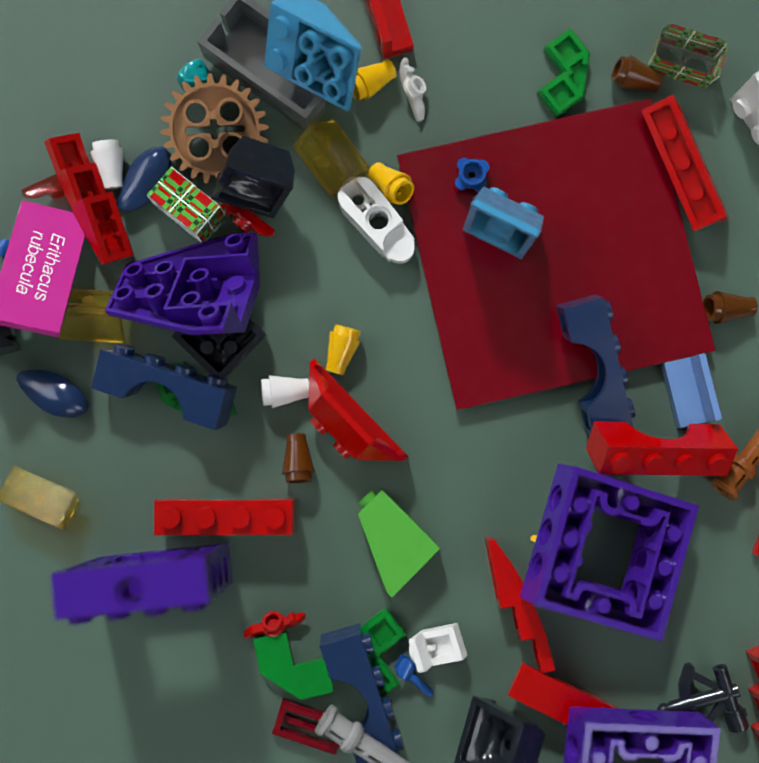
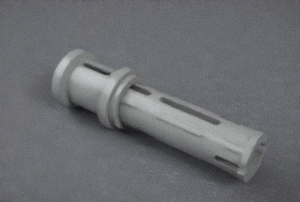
[315,705,410,763]

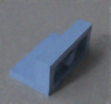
[660,353,722,428]

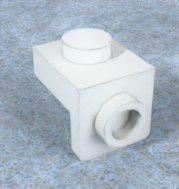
[409,623,468,673]

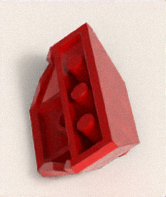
[308,358,409,461]

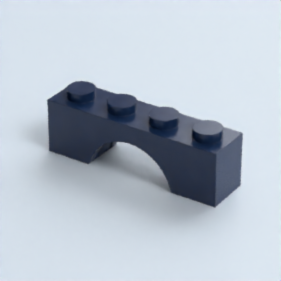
[556,294,636,435]
[91,344,237,430]
[320,623,405,763]

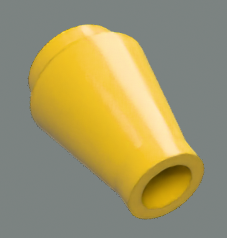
[353,59,397,101]
[368,162,414,205]
[325,324,362,375]

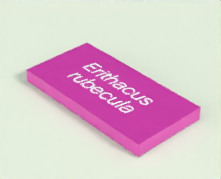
[0,200,86,338]

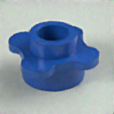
[454,158,489,193]

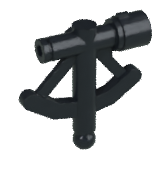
[657,662,749,733]

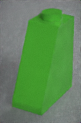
[358,489,441,598]

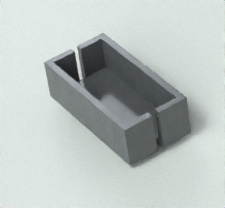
[198,0,330,132]

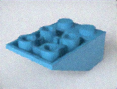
[264,0,362,111]

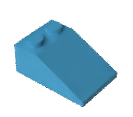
[462,186,544,259]

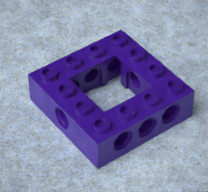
[520,463,699,641]
[51,542,233,625]
[563,706,721,763]

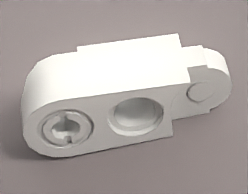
[338,176,415,264]

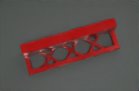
[365,0,414,59]
[641,94,730,232]

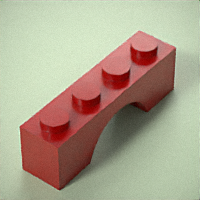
[586,421,738,476]
[154,498,296,535]

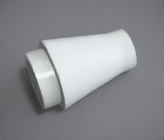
[90,139,123,190]
[261,375,309,408]

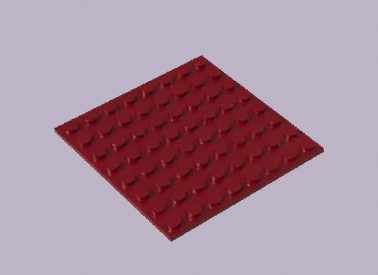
[397,98,716,410]

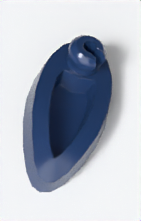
[118,147,172,212]
[16,370,89,418]

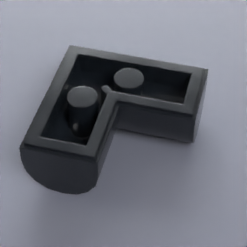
[172,318,267,378]

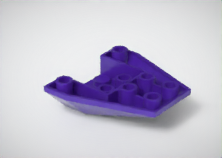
[105,233,260,335]

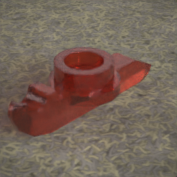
[22,174,65,199]

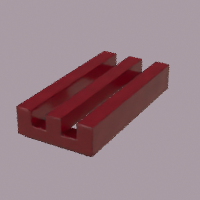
[272,698,339,755]

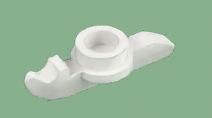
[399,58,426,122]

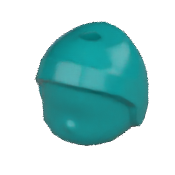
[177,59,214,92]

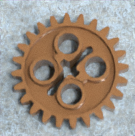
[160,73,269,184]

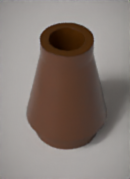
[611,55,663,93]
[703,291,758,324]
[282,433,315,484]

